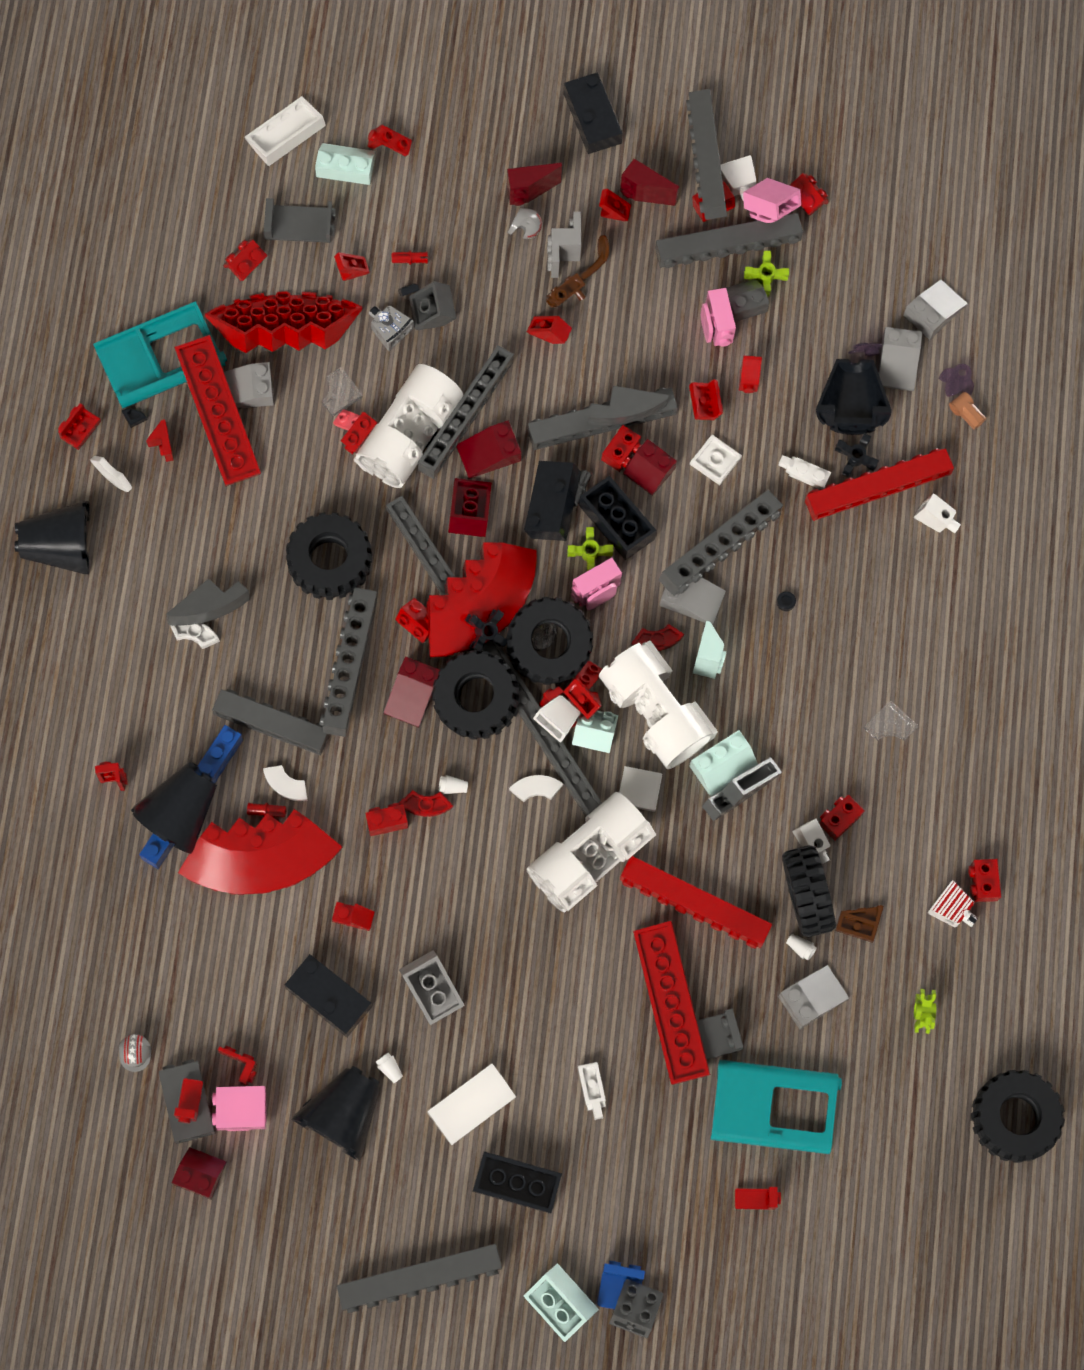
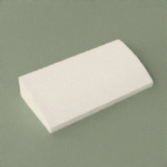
[245,96,326,166]
[428,1064,516,1146]

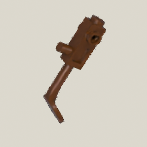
[546,235,609,308]

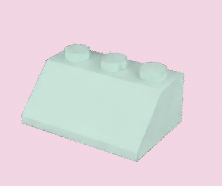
[315,143,376,185]
[693,621,726,679]
[690,730,758,797]
[524,1263,599,1342]

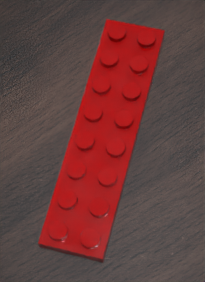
[174,335,261,487]
[633,921,711,1085]

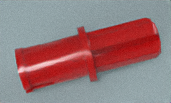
[391,250,428,265]
[247,803,287,817]

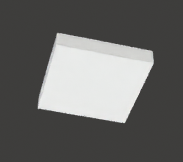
[690,435,742,485]
[619,766,662,812]

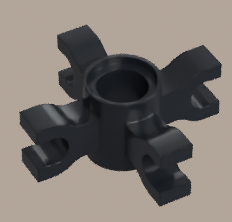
[835,433,879,477]
[464,609,507,652]

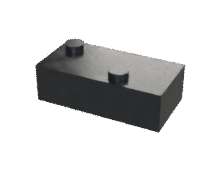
[563,72,623,154]
[524,461,581,541]
[579,476,657,560]
[284,954,372,1037]
[472,1151,562,1214]

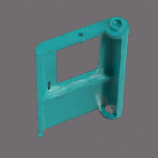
[93,301,227,409]
[710,1060,842,1154]

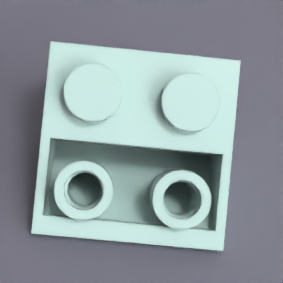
[572,711,619,753]

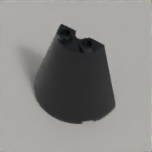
[816,359,892,435]
[15,501,90,574]
[131,761,217,854]
[291,1066,380,1162]

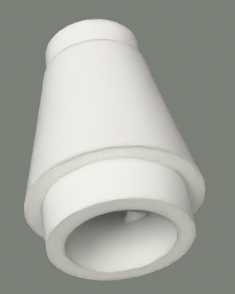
[439,775,468,794]
[786,934,817,960]
[376,1052,403,1083]

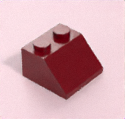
[623,439,677,496]
[172,1147,227,1200]

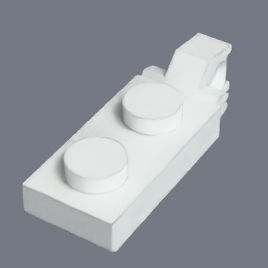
[778,455,831,490]
[578,1062,606,1120]

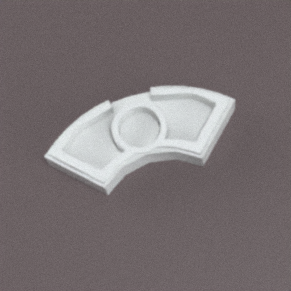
[90,456,132,492]
[171,623,220,649]
[263,765,308,801]
[509,775,564,802]

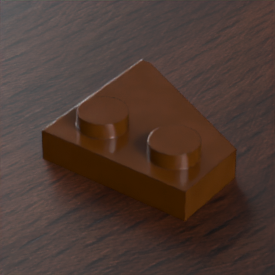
[835,905,884,943]

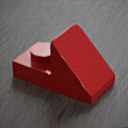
[599,188,631,221]
[334,252,370,281]
[146,419,174,462]
[563,678,602,719]
[332,902,375,931]

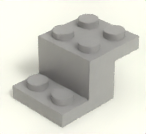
[547,212,581,278]

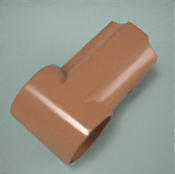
[949,392,986,430]

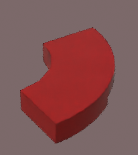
[631,624,684,651]
[398,790,453,817]

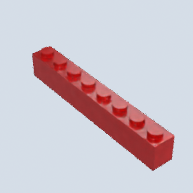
[805,448,954,521]
[620,856,772,949]

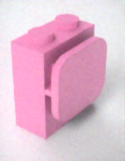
[743,178,801,223]
[700,288,736,347]
[571,558,622,610]
[212,1086,266,1131]

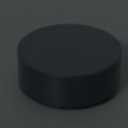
[777,591,796,611]

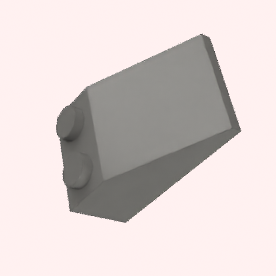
[903,280,968,340]
[878,327,922,391]
[224,362,274,409]
[660,573,726,625]
[399,950,465,1025]
[778,965,849,1029]

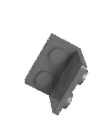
[697,1008,743,1059]
[609,1279,663,1338]

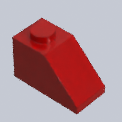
[526,316,572,344]
[739,355,762,393]

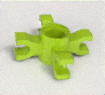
[744,251,789,297]
[567,527,613,571]
[914,989,936,1034]

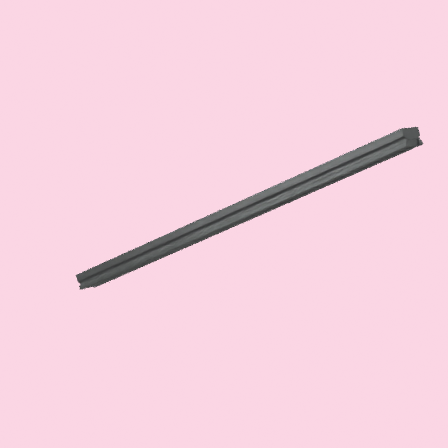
[386,496,602,817]

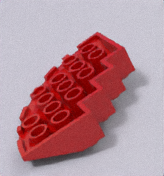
[205,291,363,353]
[427,542,537,657]
[178,809,343,895]

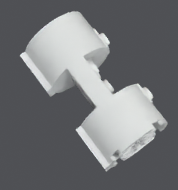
[354,364,463,488]
[599,641,718,769]
[527,792,656,913]

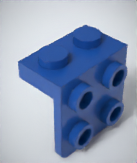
[597,1261,645,1310]

